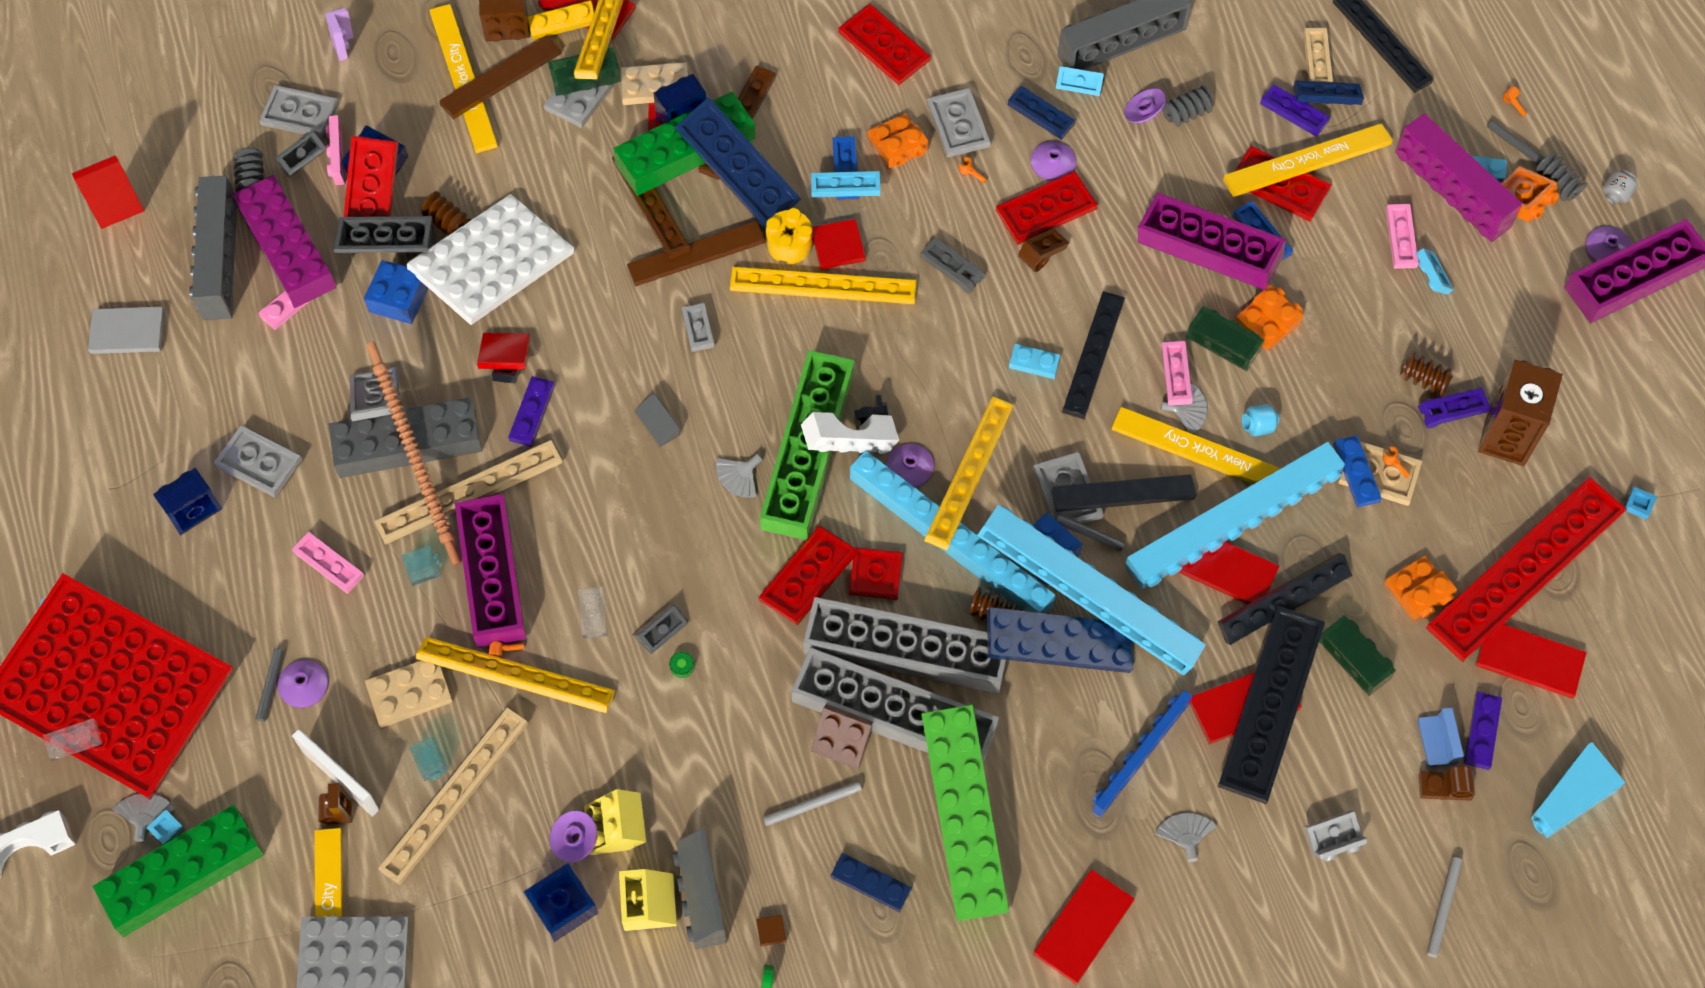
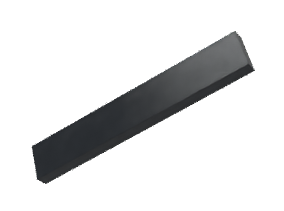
[1332,0,1433,93]
[1051,474,1197,512]

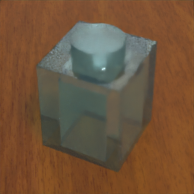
[401,546,442,586]
[409,737,448,781]

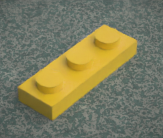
[528,1,595,40]

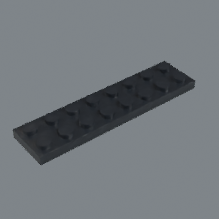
[1217,606,1325,804]

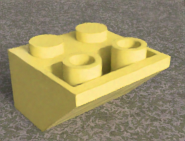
[584,789,646,855]
[619,869,677,931]

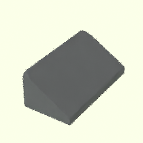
[635,393,680,447]
[632,603,689,654]

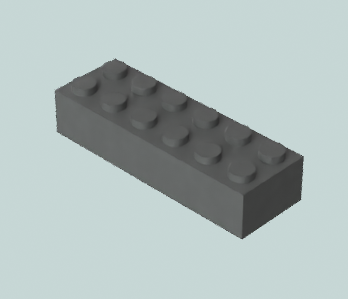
[1057,0,1192,70]
[189,175,237,320]
[328,397,482,478]

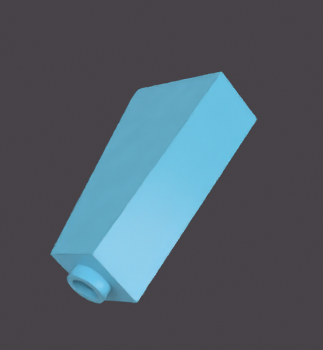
[1531,742,1625,839]

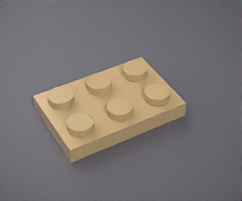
[621,62,690,105]
[1338,441,1422,506]
[365,660,453,728]

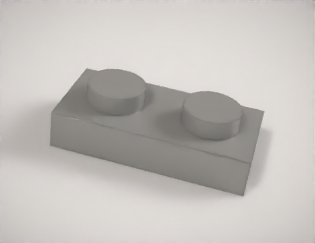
[682,303,714,352]

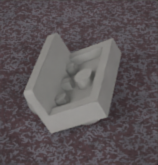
[1304,810,1368,861]

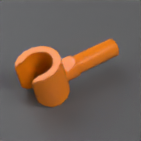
[1503,86,1527,117]
[958,157,987,183]
[1383,446,1411,479]
[489,641,524,658]

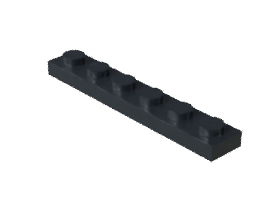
[1062,291,1125,420]
[1217,553,1352,645]

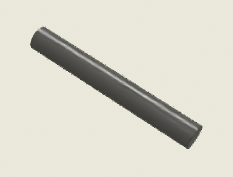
[1487,120,1544,165]
[1055,514,1125,551]
[255,648,284,722]

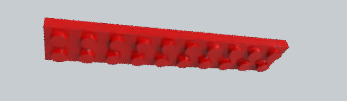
[1426,477,1627,663]

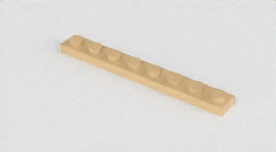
[374,440,562,545]
[378,708,528,886]

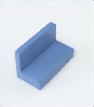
[1418,708,1464,767]

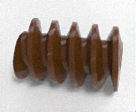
[421,191,471,236]
[1400,351,1453,397]
[970,586,1025,621]

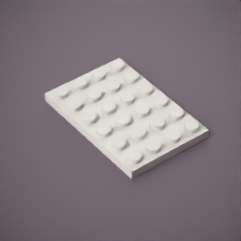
[407,194,574,325]

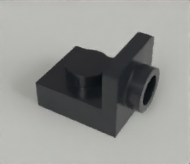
[854,395,888,430]

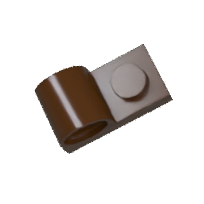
[1018,228,1069,272]
[1419,766,1475,801]
[318,783,352,825]

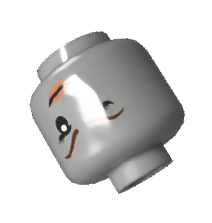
[1602,169,1638,205]

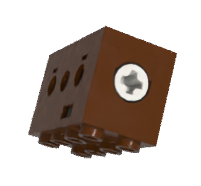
[1478,359,1563,466]

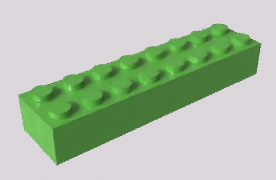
[760,350,854,540]
[922,705,1010,922]

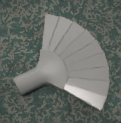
[1161,383,1207,434]
[716,454,763,498]
[112,794,175,842]
[1155,813,1217,862]

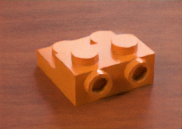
[867,113,928,169]
[1501,166,1559,223]
[1235,285,1304,351]
[1384,556,1457,621]

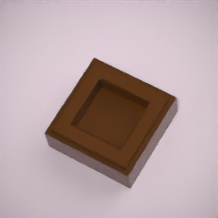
[756,915,786,947]

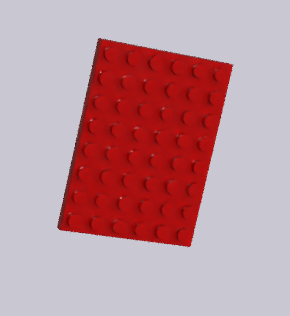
[0,573,234,800]

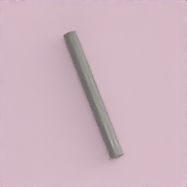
[763,781,862,827]
[1427,857,1463,958]

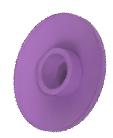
[1124,89,1166,123]
[1031,141,1076,181]
[1586,226,1632,262]
[886,444,934,488]
[278,660,328,708]
[550,811,597,862]

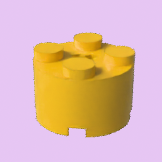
[766,208,813,264]

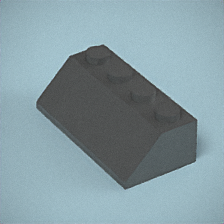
[333,216,436,253]
[672,829,727,949]

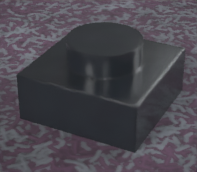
[492,369,521,384]

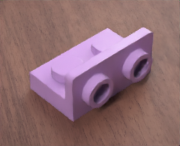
[325,8,354,61]

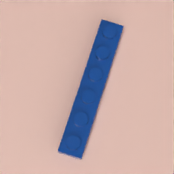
[1093,690,1192,818]

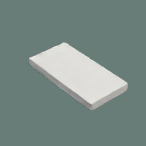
[292,729,379,817]

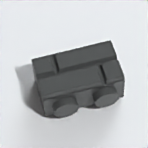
[275,130,327,178]

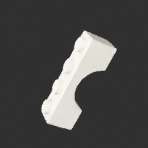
[801,412,899,454]
[0,810,76,878]

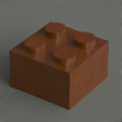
[479,0,530,42]

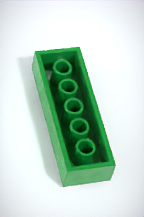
[613,91,755,196]
[93,804,264,937]

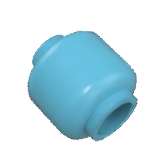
[1242,404,1279,437]

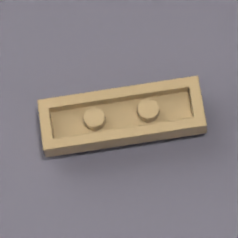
[1303,28,1333,82]

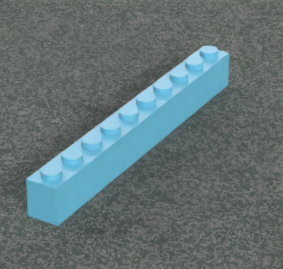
[1125,442,1345,590]
[850,450,1055,614]
[977,504,1206,676]

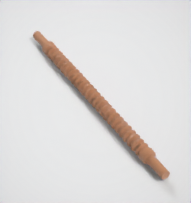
[366,341,462,566]

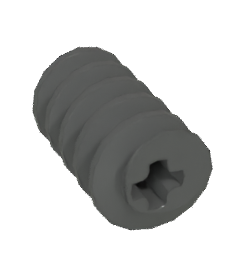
[1162,85,1212,127]
[234,148,264,192]
[1536,152,1587,201]

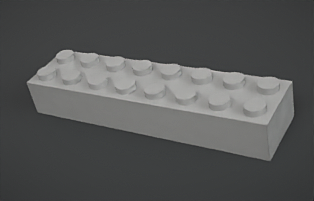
[803,597,1006,694]
[791,648,999,764]

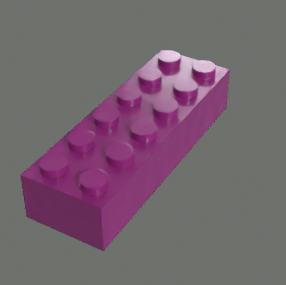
[1395,113,1523,242]
[232,175,336,309]
[1138,192,1286,290]
[1564,219,1705,324]
[455,494,527,648]

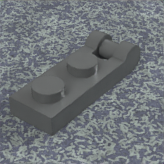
[920,238,985,294]

